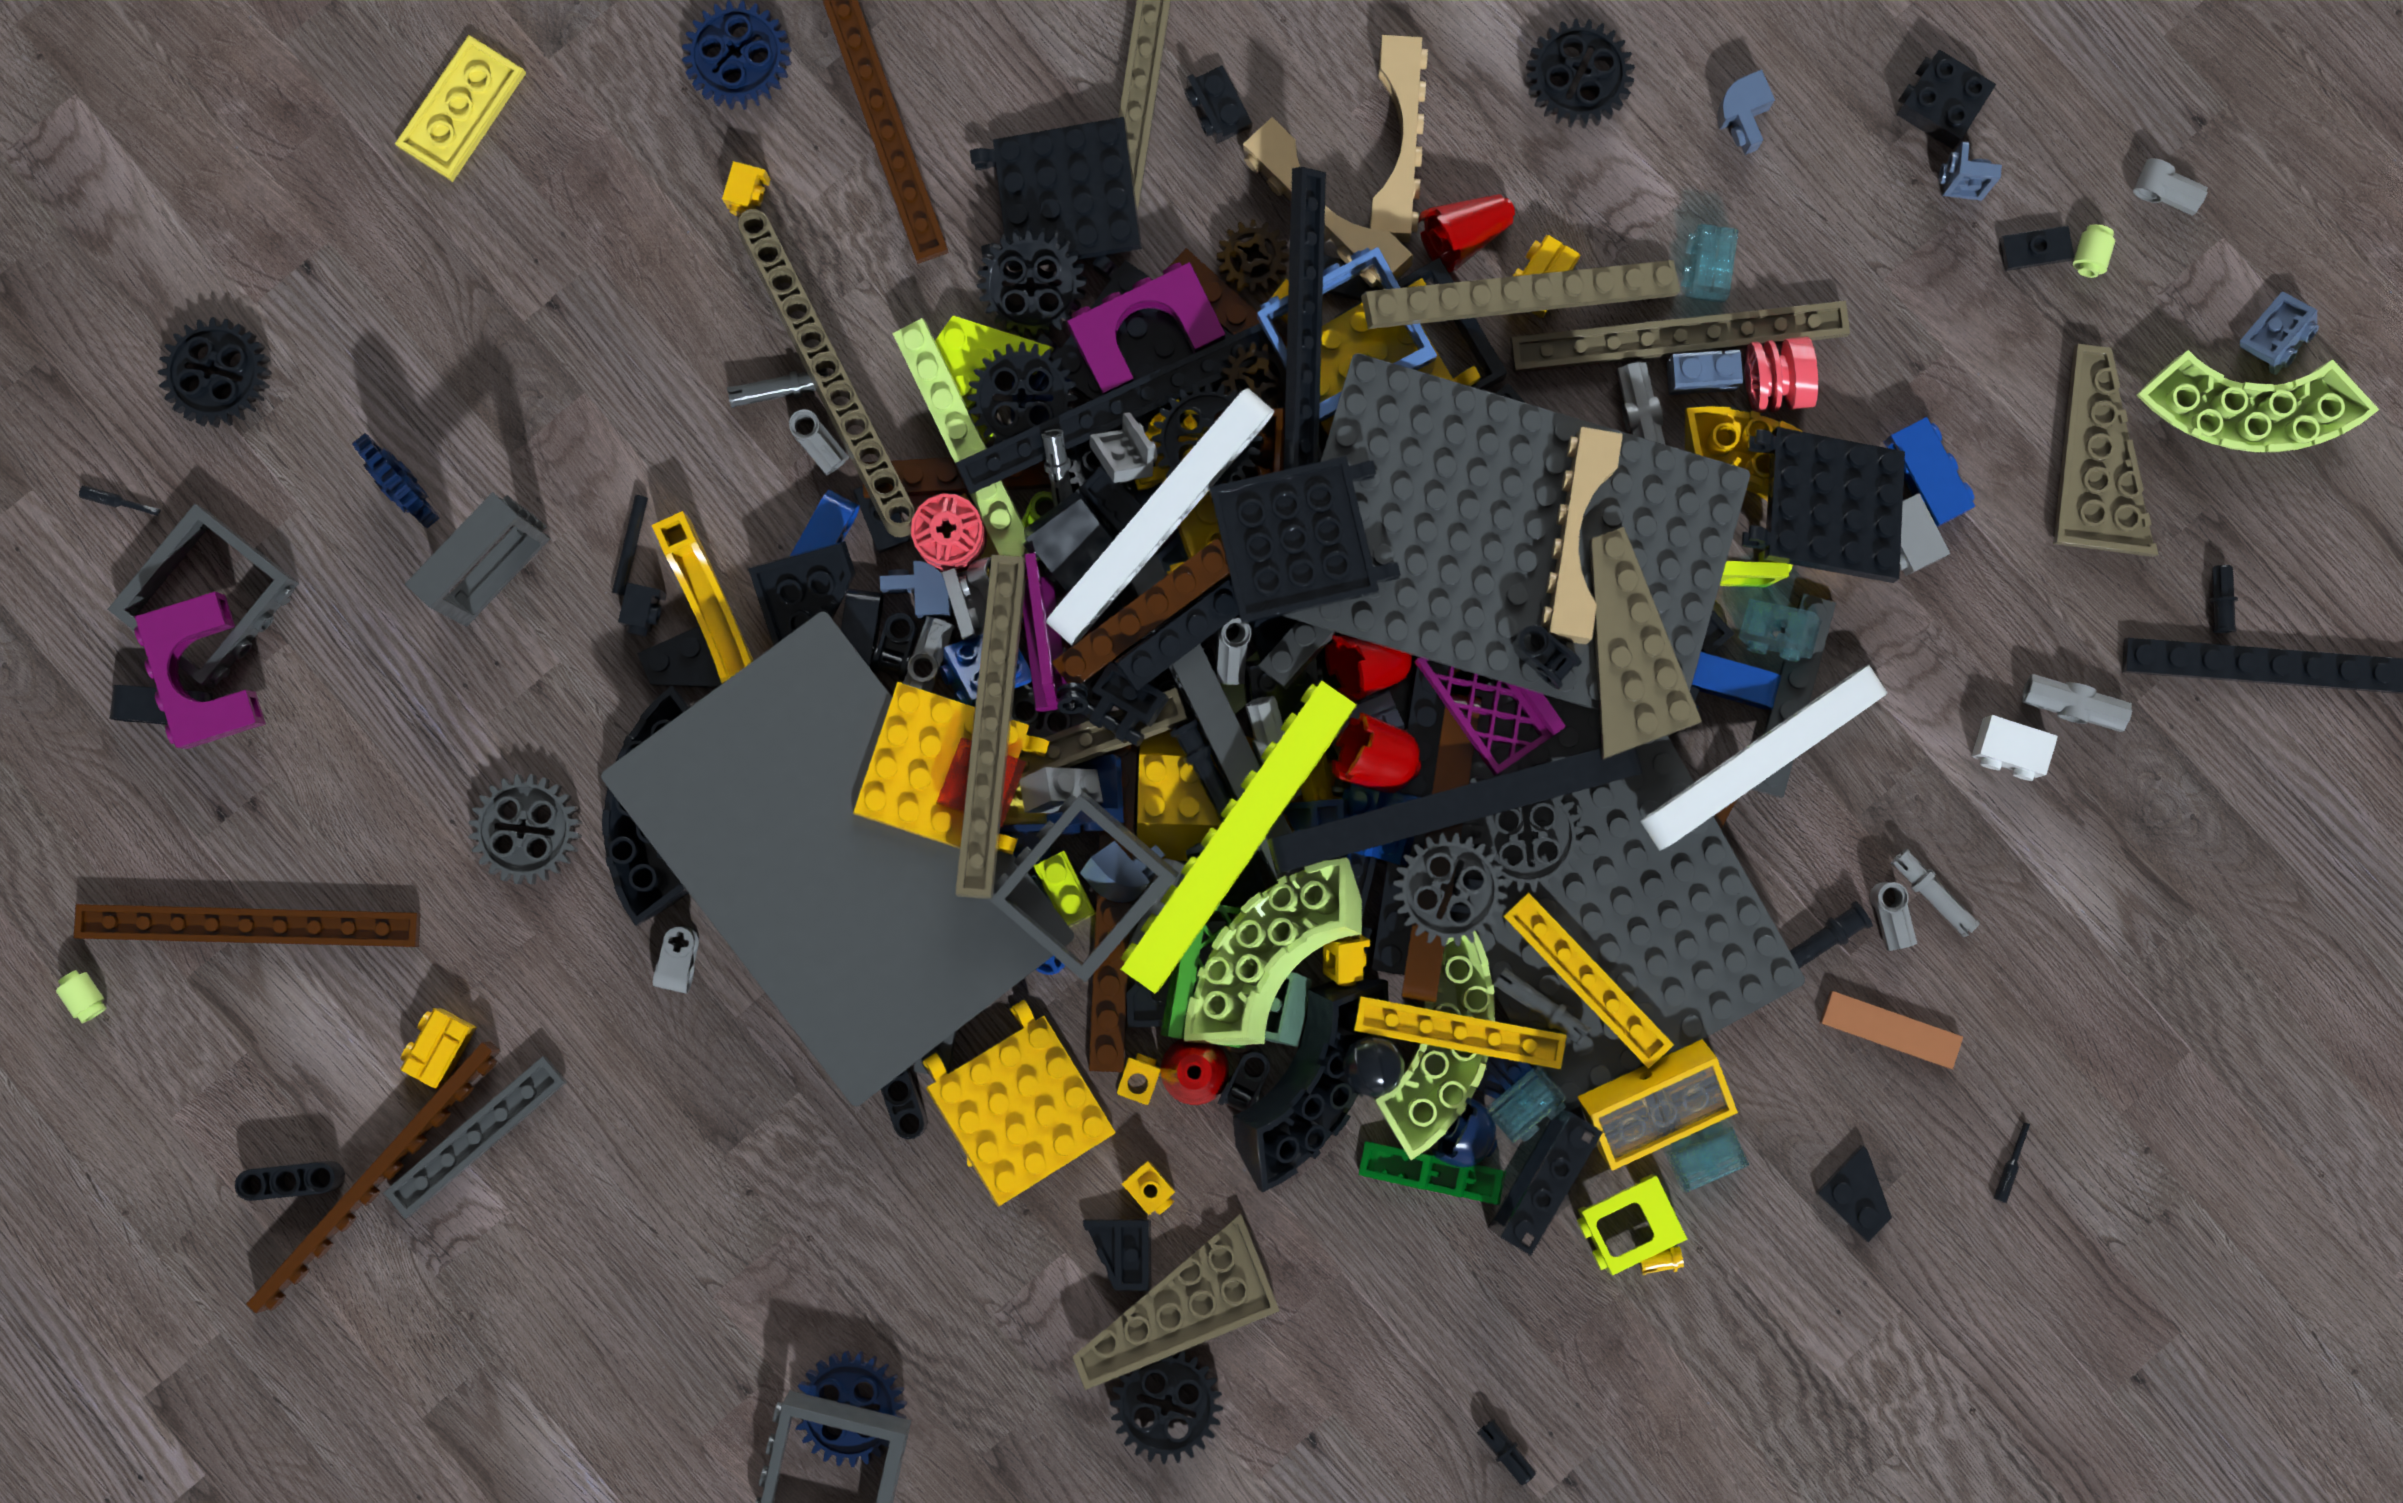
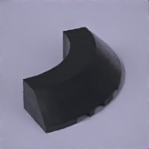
[602,686,690,926]
[1233,979,1389,1192]

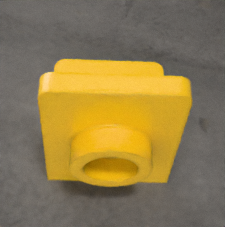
[1117,1053,1161,1105]

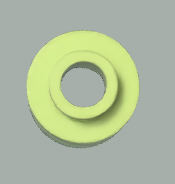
[2073,224,2115,278]
[55,970,107,1023]

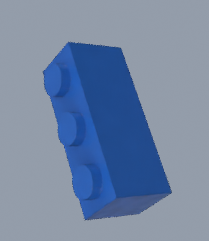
[1884,417,1975,527]

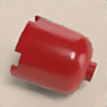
[1325,633,1412,702]
[1332,713,1421,794]

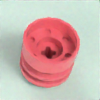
[1744,337,1818,413]
[911,494,987,573]

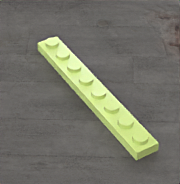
[892,318,1041,561]

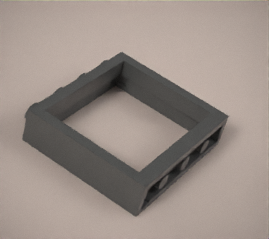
[405,492,550,627]
[107,504,299,688]
[990,792,1179,983]
[755,1390,912,1503]

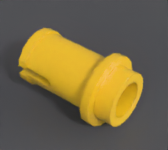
[1639,1246,1684,1275]

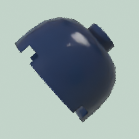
[1432,1097,1497,1167]

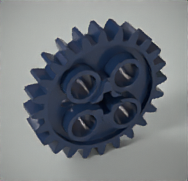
[682,0,792,110]
[352,433,440,529]
[795,1351,907,1467]

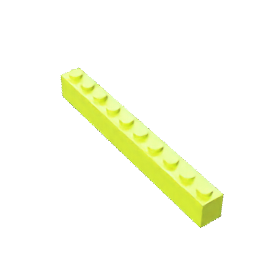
[1121,681,1357,993]

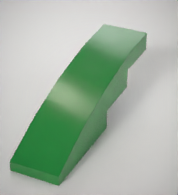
[1358,1141,1506,1205]

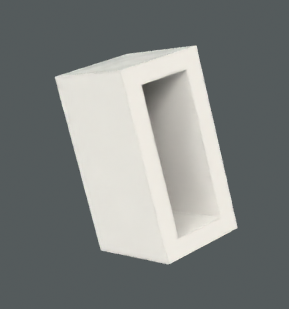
[1971,715,2058,781]

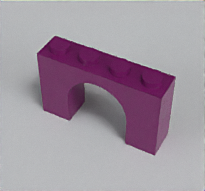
[1068,262,1226,395]
[134,591,266,749]

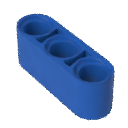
[790,490,860,556]
[1692,652,1781,710]

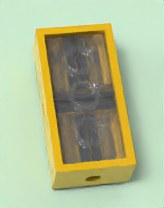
[1577,1039,1738,1171]

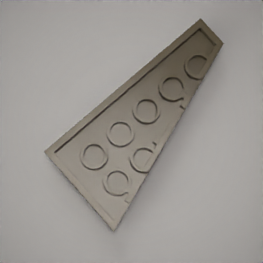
[2053,344,2159,557]
[1589,527,1702,760]
[1072,1213,1280,1390]

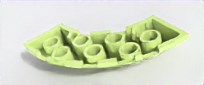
[2136,350,2379,452]
[1184,858,1362,1045]
[1373,930,1495,1160]

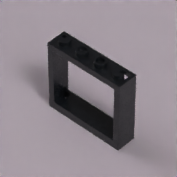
[1334,258,1508,391]
[1487,1109,1603,1256]

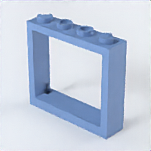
[1257,247,1437,423]

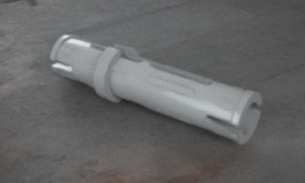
[1891,848,1980,937]

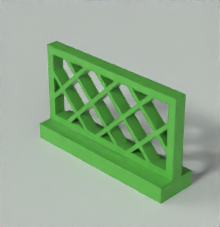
[1160,904,1245,1049]

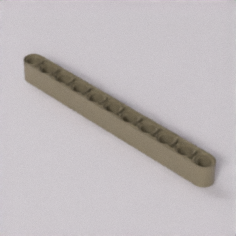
[738,209,915,538]

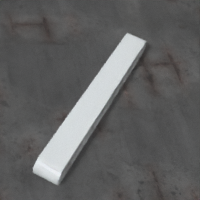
[1046,388,1274,646]
[1640,664,1888,851]

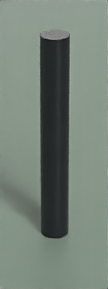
[612,495,648,596]

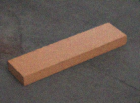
[1820,991,1963,1069]

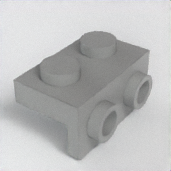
[1090,412,1157,483]

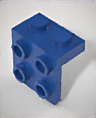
[940,634,1032,707]

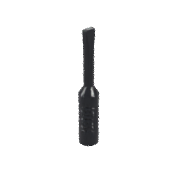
[79,485,161,516]
[1993,1123,2030,1204]

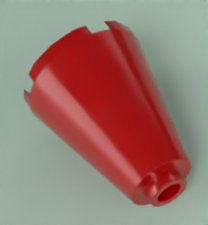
[1418,194,1515,273]
[1161,1039,1229,1105]

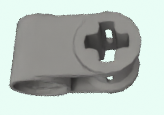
[653,926,699,994]

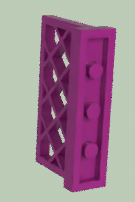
[1023,553,1067,712]
[1415,657,1566,776]

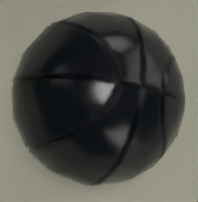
[1344,1035,1404,1097]

